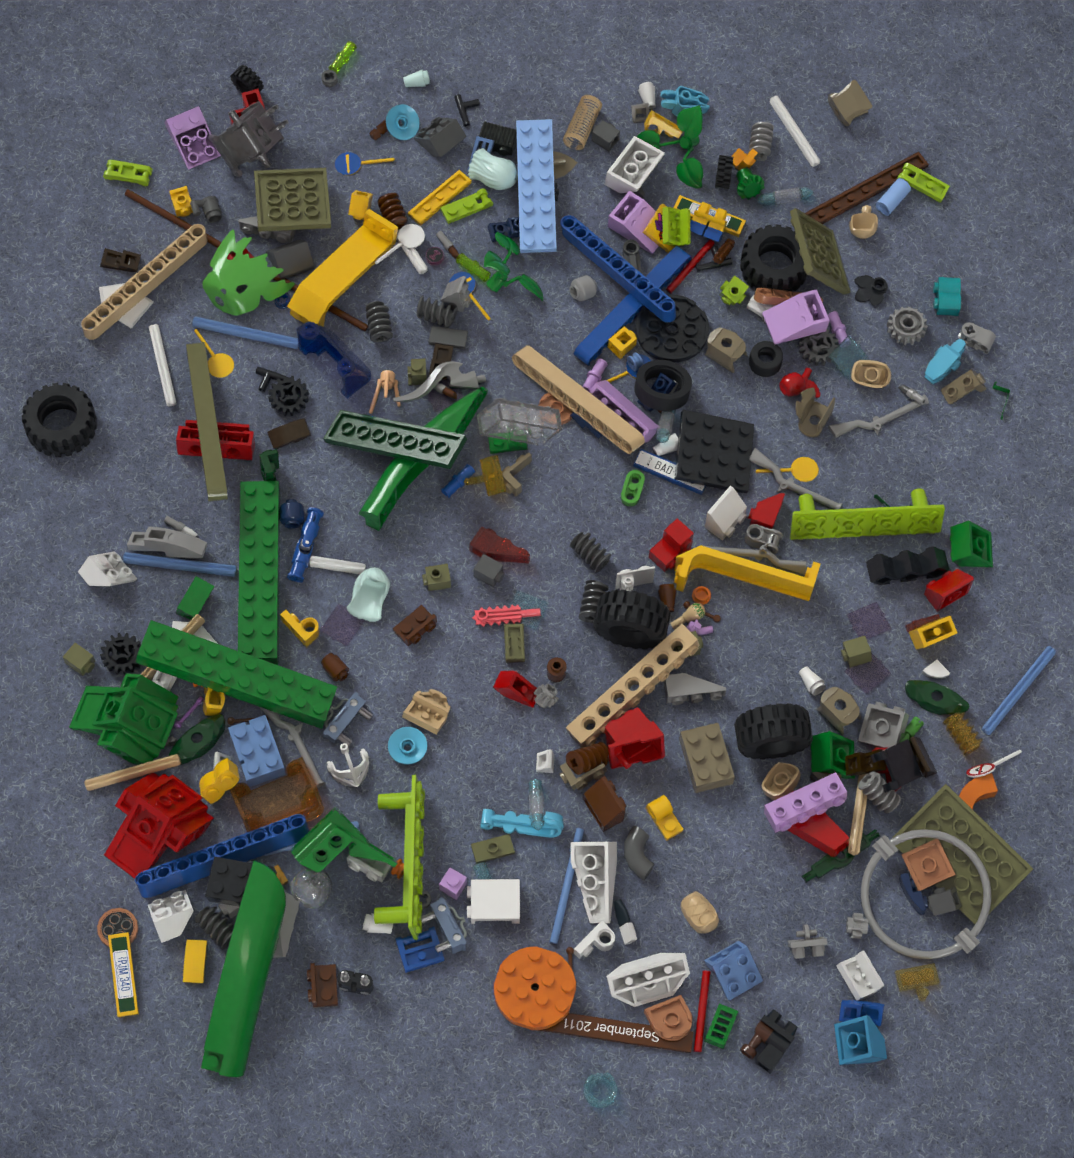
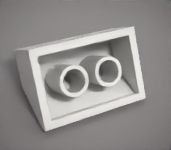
[605,136,665,193]

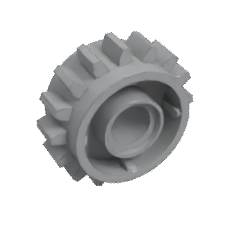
[887,306,928,346]

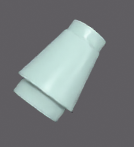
[403,69,430,87]

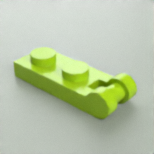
[897,163,950,203]
[440,188,493,224]

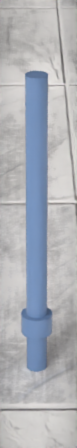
[550,828,584,945]

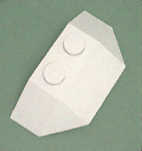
[606,953,690,1007]

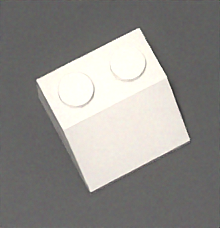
[705,486,747,541]

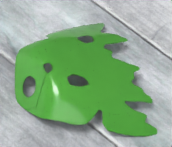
[202,229,295,316]

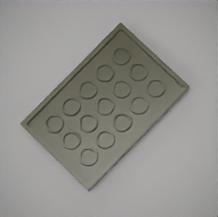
[891,784,1034,924]

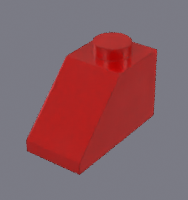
[748,493,785,529]
[493,671,537,708]

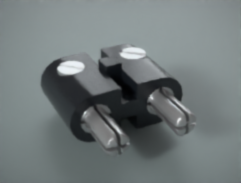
[337,970,374,995]

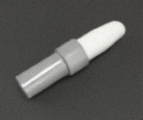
[164,516,198,537]

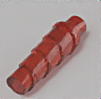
[905,614,940,632]

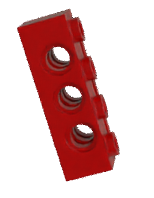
[176,420,255,460]

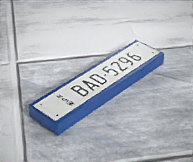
[633,449,706,495]

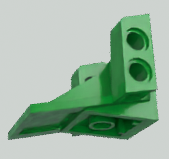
[69,673,178,765]
[291,806,397,872]

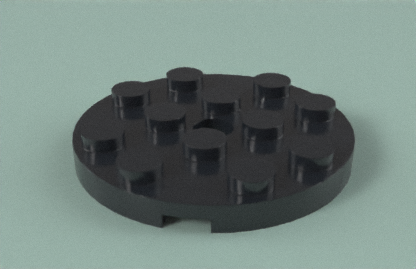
[635,294,709,363]

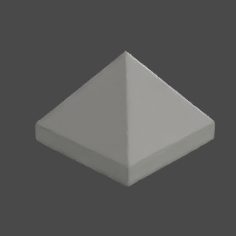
[631,103,650,123]

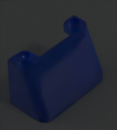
[296,322,371,399]

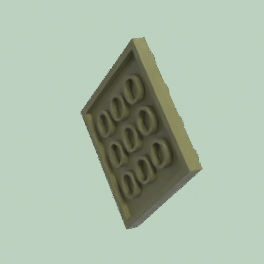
[254,168,331,232]
[790,208,851,295]

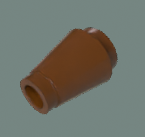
[658,584,677,612]

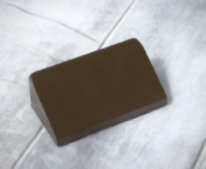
[909,736,937,778]

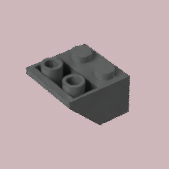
[414,117,467,157]

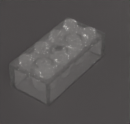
[476,398,563,446]

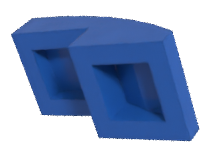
[839,1000,885,1026]

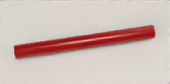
[666,239,715,294]
[694,970,711,1052]

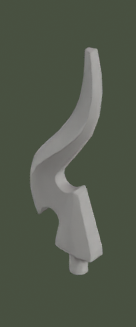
[393,361,486,402]

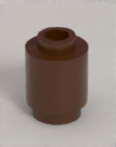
[321,653,349,682]
[547,657,567,682]

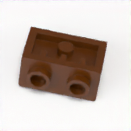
[393,605,437,646]
[307,963,338,1008]

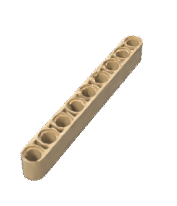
[81,224,208,340]
[512,346,645,454]

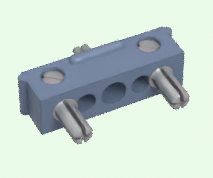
[322,692,373,746]
[422,897,467,954]

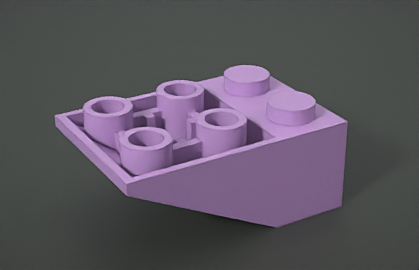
[165,106,221,170]
[608,191,659,254]
[762,289,830,345]

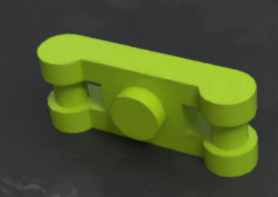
[103,160,153,186]

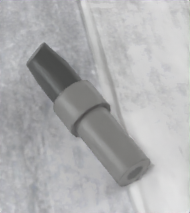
[898,384,926,405]

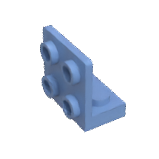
[704,941,763,1000]

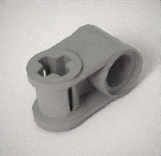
[958,322,996,354]
[744,524,783,554]

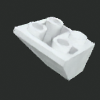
[78,551,137,586]
[148,890,194,943]

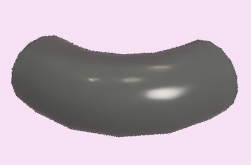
[624,826,655,880]

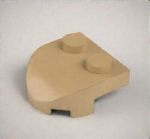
[402,689,450,735]

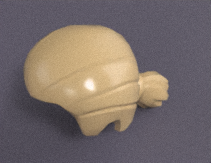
[849,205,878,239]

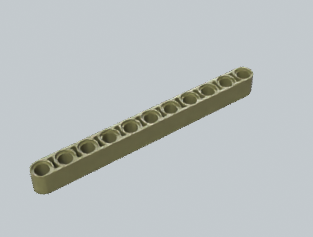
[186,342,228,502]

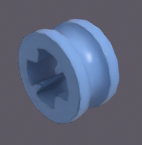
[627,352,644,371]

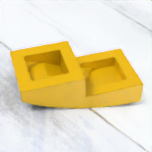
[183,939,207,983]

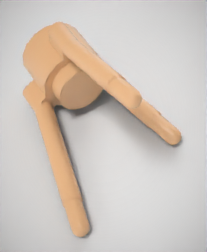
[369,370,401,414]

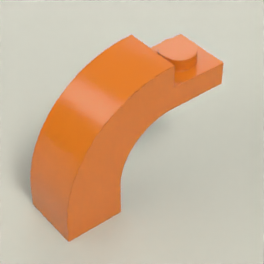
[959,773,998,810]

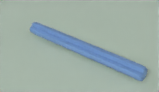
[192,317,300,349]
[123,552,237,577]
[982,646,1056,735]

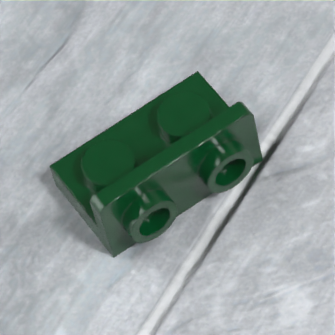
[259,449,279,481]

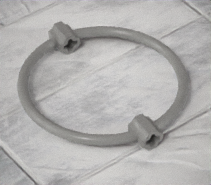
[861,829,991,959]

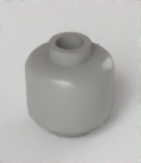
[569,275,597,302]

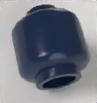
[279,499,304,529]

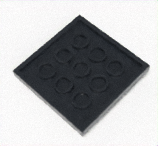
[674,409,754,493]

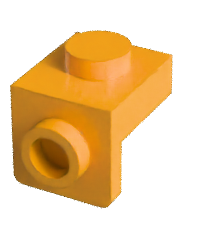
[732,148,758,171]

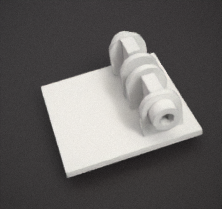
[615,566,655,591]

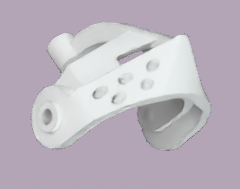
[327,743,369,787]

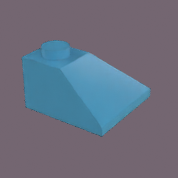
[834,1015,887,1065]

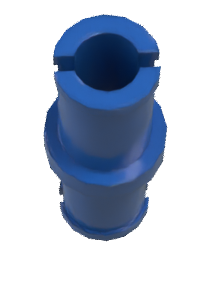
[441,464,475,498]

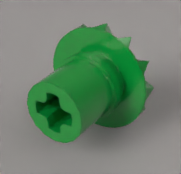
[736,168,765,200]

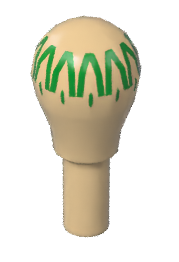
[670,603,705,629]

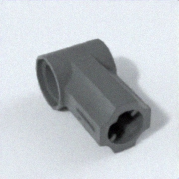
[622,239,642,274]

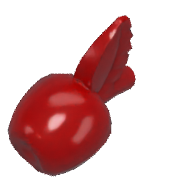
[779,368,820,398]

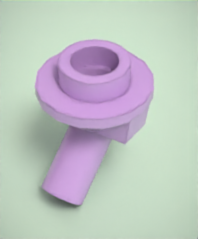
[686,619,713,635]

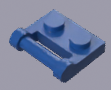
[395,927,445,973]

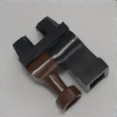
[740,1009,798,1074]

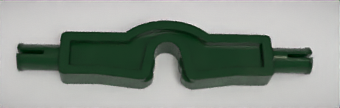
[801,829,880,883]

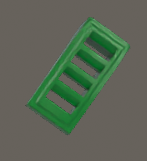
[704,1003,738,1049]

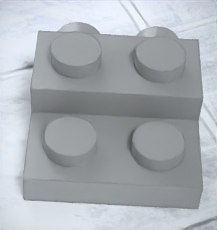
[858,702,909,748]

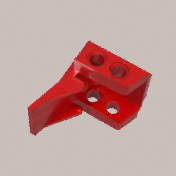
[104,773,214,879]

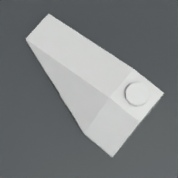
[571,842,617,923]

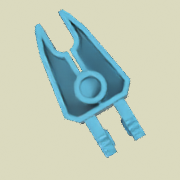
[661,86,710,116]
[925,339,966,384]

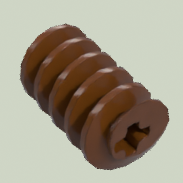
[377,193,408,230]
[565,742,608,775]

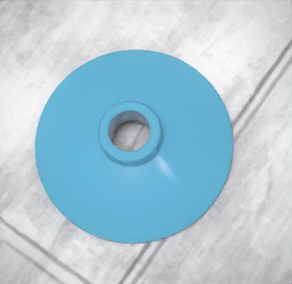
[386,104,420,140]
[388,727,427,765]

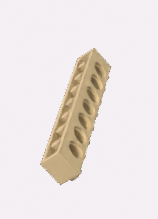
[566,624,700,748]

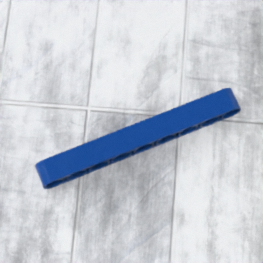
[561,215,676,323]
[574,246,692,366]
[135,814,310,898]

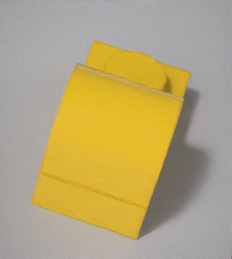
[644,110,682,139]
[280,610,319,647]
[645,795,684,841]

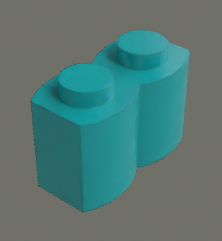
[933,277,961,316]

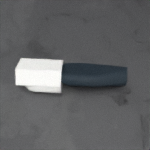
[614,899,637,945]

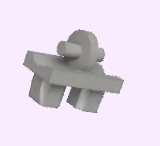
[787,924,827,959]

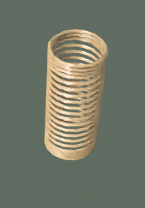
[563,95,602,150]

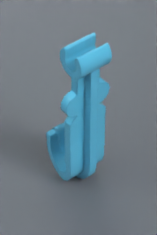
[480,809,564,838]

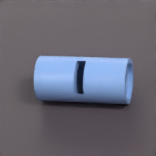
[875,178,911,216]

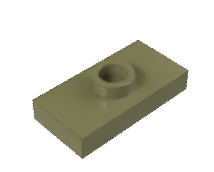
[504,624,525,663]
[471,834,515,864]

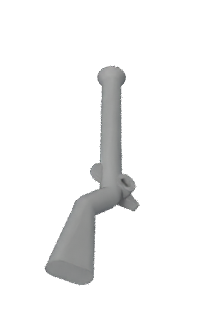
[828,394,929,438]
[749,448,843,509]
[702,543,806,575]
[259,707,325,789]

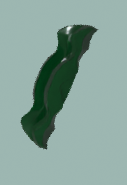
[905,680,970,716]
[169,714,225,765]

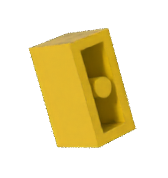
[909,616,957,650]

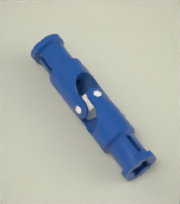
[287,507,324,583]

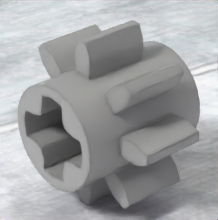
[534,684,559,708]
[846,913,868,939]

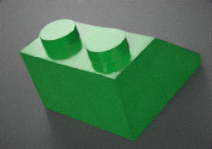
[950,521,993,567]
[811,731,855,779]

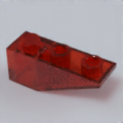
[469,527,530,564]

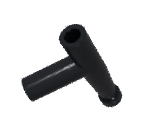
[454,94,480,127]
[696,246,732,272]
[256,367,291,392]

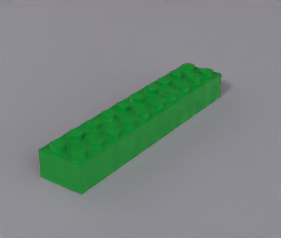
[238,481,280,665]
[136,620,337,729]

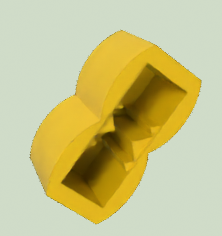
[203,687,225,716]
[199,758,239,804]

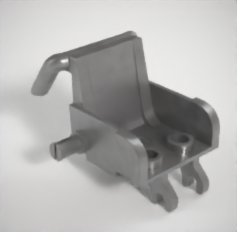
[208,101,289,177]

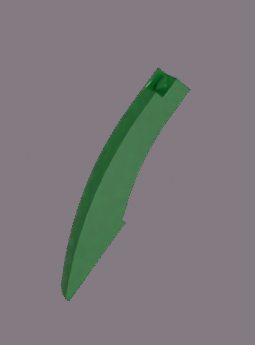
[359,386,488,531]
[201,860,286,1077]

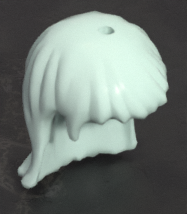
[468,148,518,190]
[347,567,390,622]

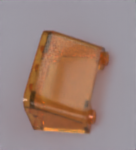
[229,757,324,832]

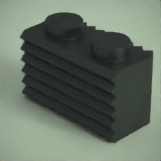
[479,121,517,156]

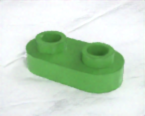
[621,470,645,506]

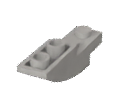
[127,527,208,558]

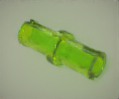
[328,41,357,74]
[456,253,491,282]

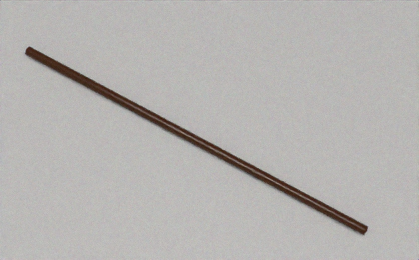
[125,189,369,332]

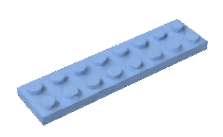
[516,119,557,253]

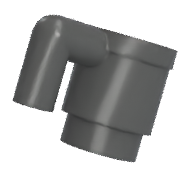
[190,196,222,223]

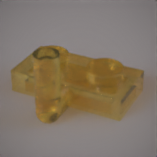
[464,455,506,496]
[894,963,940,1001]

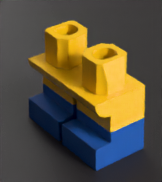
[690,202,728,242]

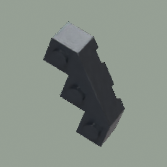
[866,546,950,585]

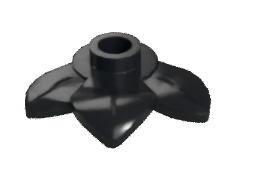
[854,275,888,306]

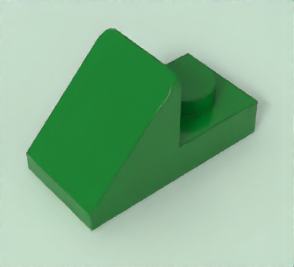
[488,427,527,454]

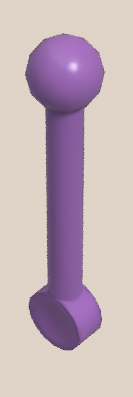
[174,696,204,729]

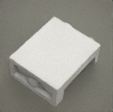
[467,879,520,924]

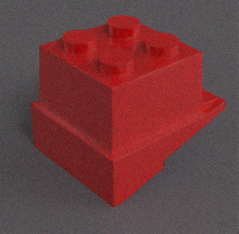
[605,707,665,769]

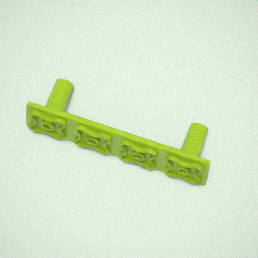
[790,488,945,540]
[374,775,425,940]

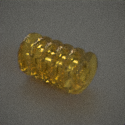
[942,712,983,756]

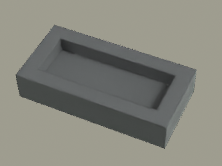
[429,326,468,350]

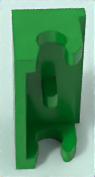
[176,576,214,620]

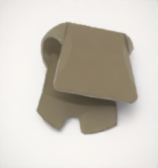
[828,80,872,126]
[705,328,747,373]
[796,388,835,437]
[816,687,861,736]

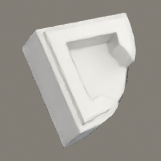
[922,659,950,679]

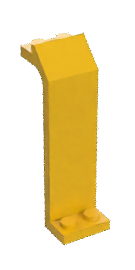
[287,209,398,333]
[674,545,821,601]

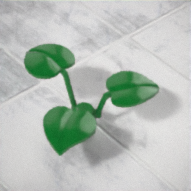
[637,105,703,189]
[484,232,543,301]

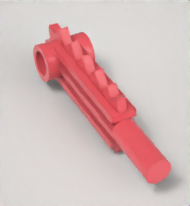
[472,604,541,627]

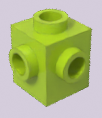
[719,275,749,306]

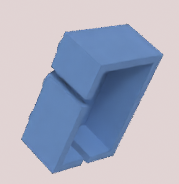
[228,715,286,788]

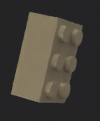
[679,723,735,793]

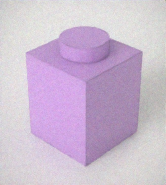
[439,868,467,900]

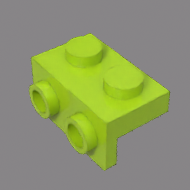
[662,207,691,247]

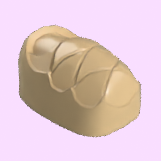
[851,360,891,388]
[762,762,801,800]
[680,891,719,933]

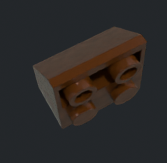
[583,776,626,832]

